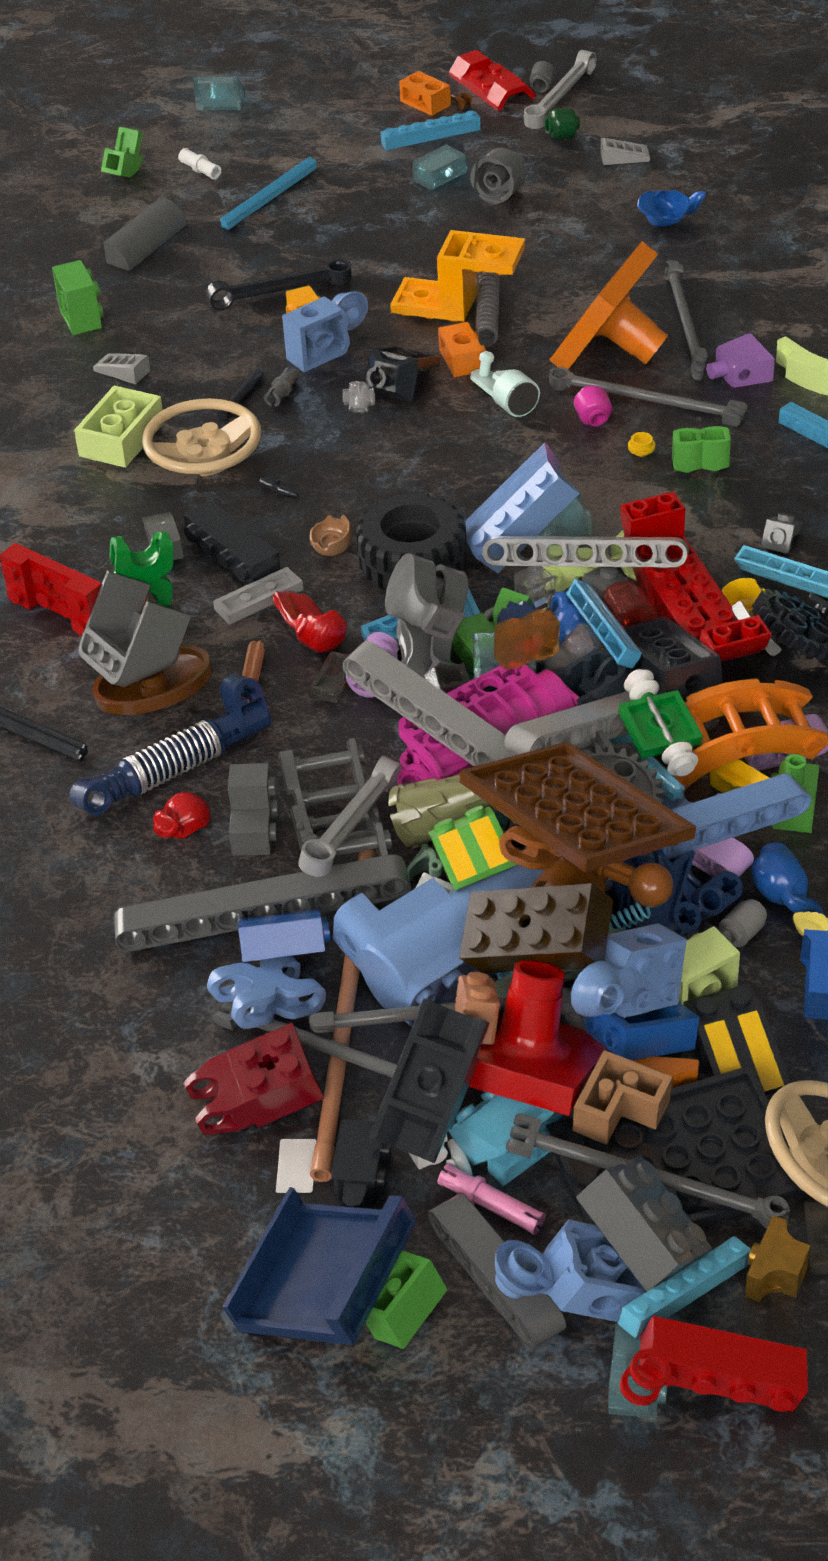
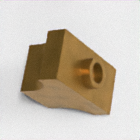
[745,1216,811,1302]

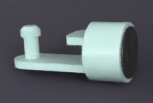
[470,351,540,417]

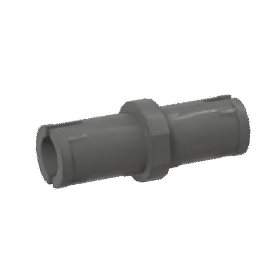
[264,367,299,406]

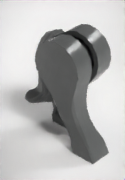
[385,553,468,693]

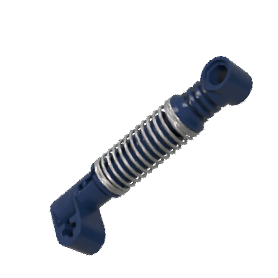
[70,674,271,816]

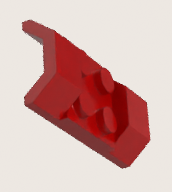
[449,50,535,111]

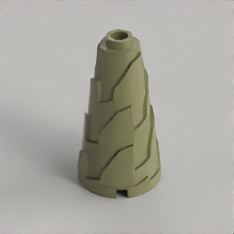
[388,775,496,849]

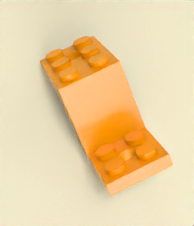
[390,230,525,322]

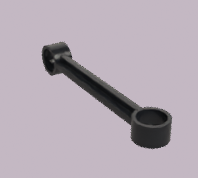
[206,259,352,310]

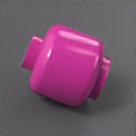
[574,386,612,426]

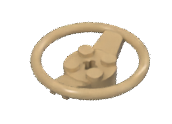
[142,398,262,476]
[765,1080,828,1207]

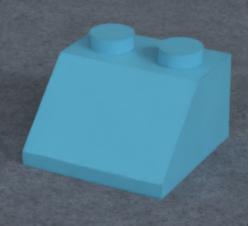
[448,1092,555,1166]

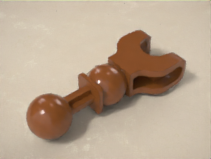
[499,826,674,908]

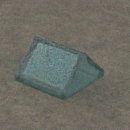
[193,77,245,110]

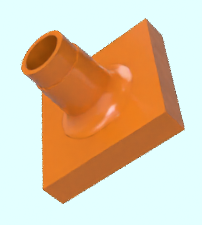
[550,242,668,369]

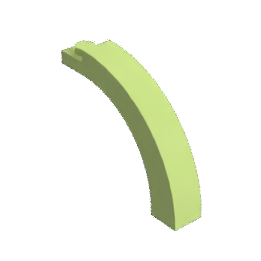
[776,336,828,396]

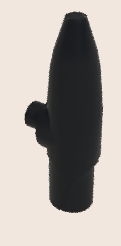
[259,476,298,498]

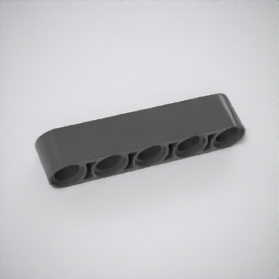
[427,1193,566,1349]

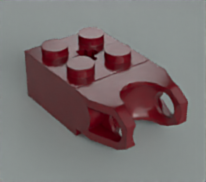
[184,1023,324,1135]

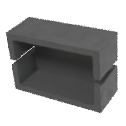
[576,1156,712,1292]

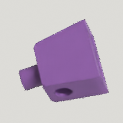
[706,333,775,388]

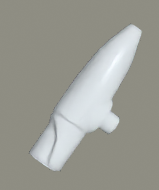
[446,1139,473,1176]

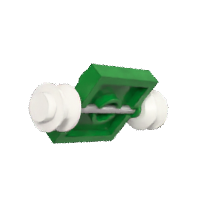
[618,669,703,776]

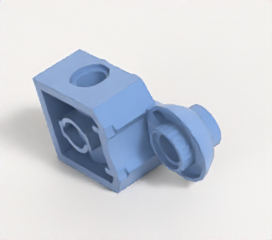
[282,291,368,372]
[571,923,687,1018]
[495,1219,646,1322]

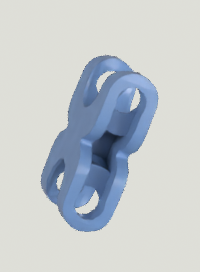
[207,956,326,1029]

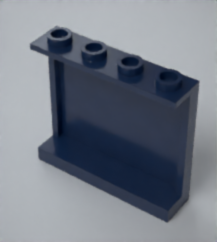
[222,1187,417,1346]

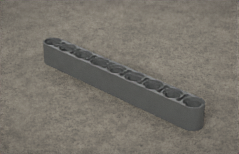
[114,854,410,951]

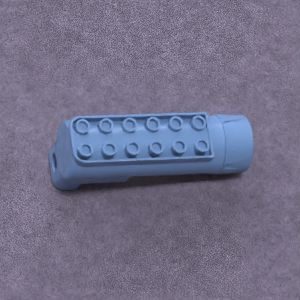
[333,846,613,1027]

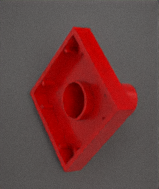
[469,960,611,1116]

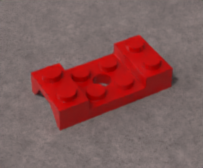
[0,543,102,635]

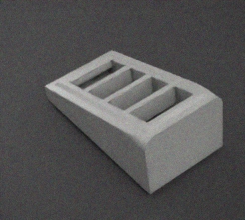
[600,138,650,165]
[93,354,150,384]

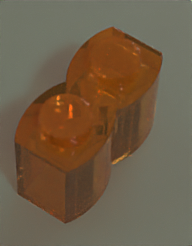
[494,610,560,669]

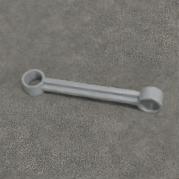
[524,50,597,129]
[298,755,402,877]

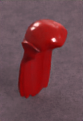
[273,591,347,653]

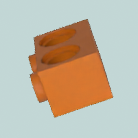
[399,71,451,116]

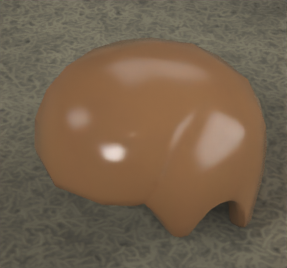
[309,515,353,556]

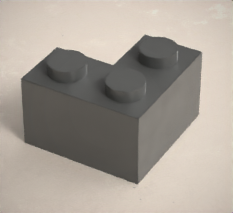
[228,763,279,856]

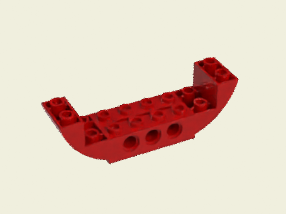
[620,492,771,662]

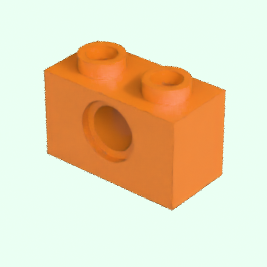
[438,322,486,377]

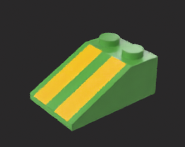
[428,806,518,891]

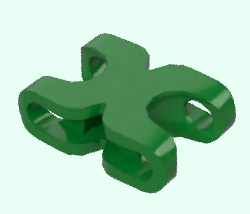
[109,531,173,607]

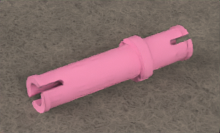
[438,1163,546,1235]

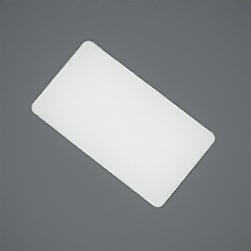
[276,1139,316,1193]

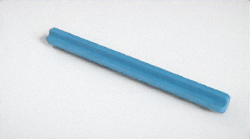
[220,157,317,230]

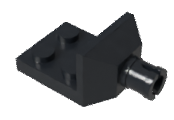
[364,346,441,402]

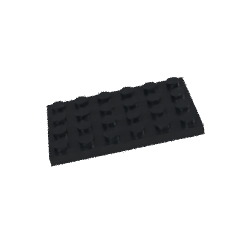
[546,1065,807,1227]

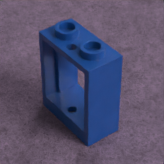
[584,1002,699,1061]

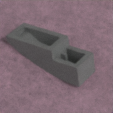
[142,512,183,560]

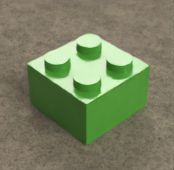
[52,260,104,335]

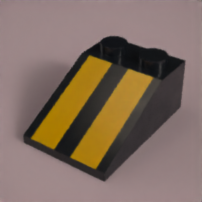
[683,983,790,1095]

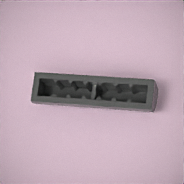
[103,197,187,271]

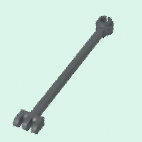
[665,260,708,380]
[549,367,748,426]
[309,988,575,1033]
[212,1002,397,1078]
[506,1114,790,1228]

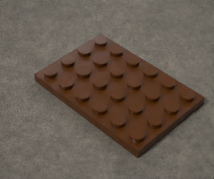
[459,741,696,872]

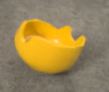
[722,578,765,616]

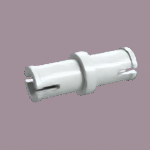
[178,148,221,180]

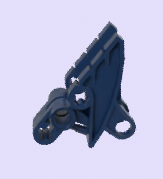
[612,849,743,937]

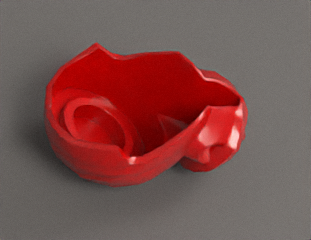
[153,792,211,838]

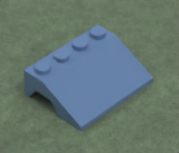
[465,443,580,573]

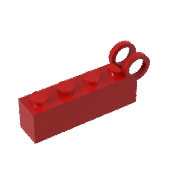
[619,1316,808,1411]

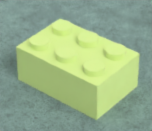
[74,385,164,468]

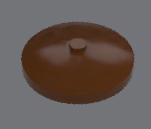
[92,645,213,715]

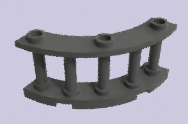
[278,738,392,859]

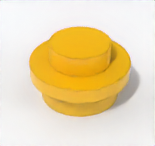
[628,432,655,457]

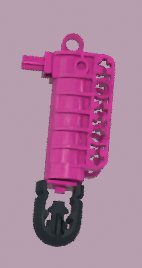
[397,650,632,785]

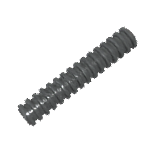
[475,272,500,346]

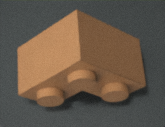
[573,1050,673,1145]

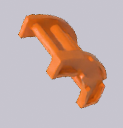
[673,679,828,791]

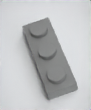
[213,567,303,625]

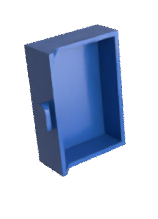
[800,929,828,1020]

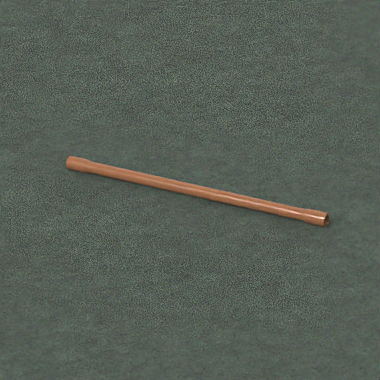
[310,850,378,1182]

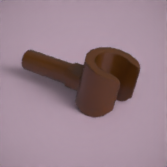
[450,93,472,110]

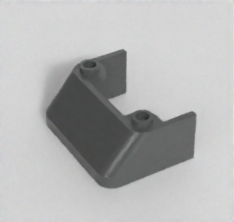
[79,571,191,687]

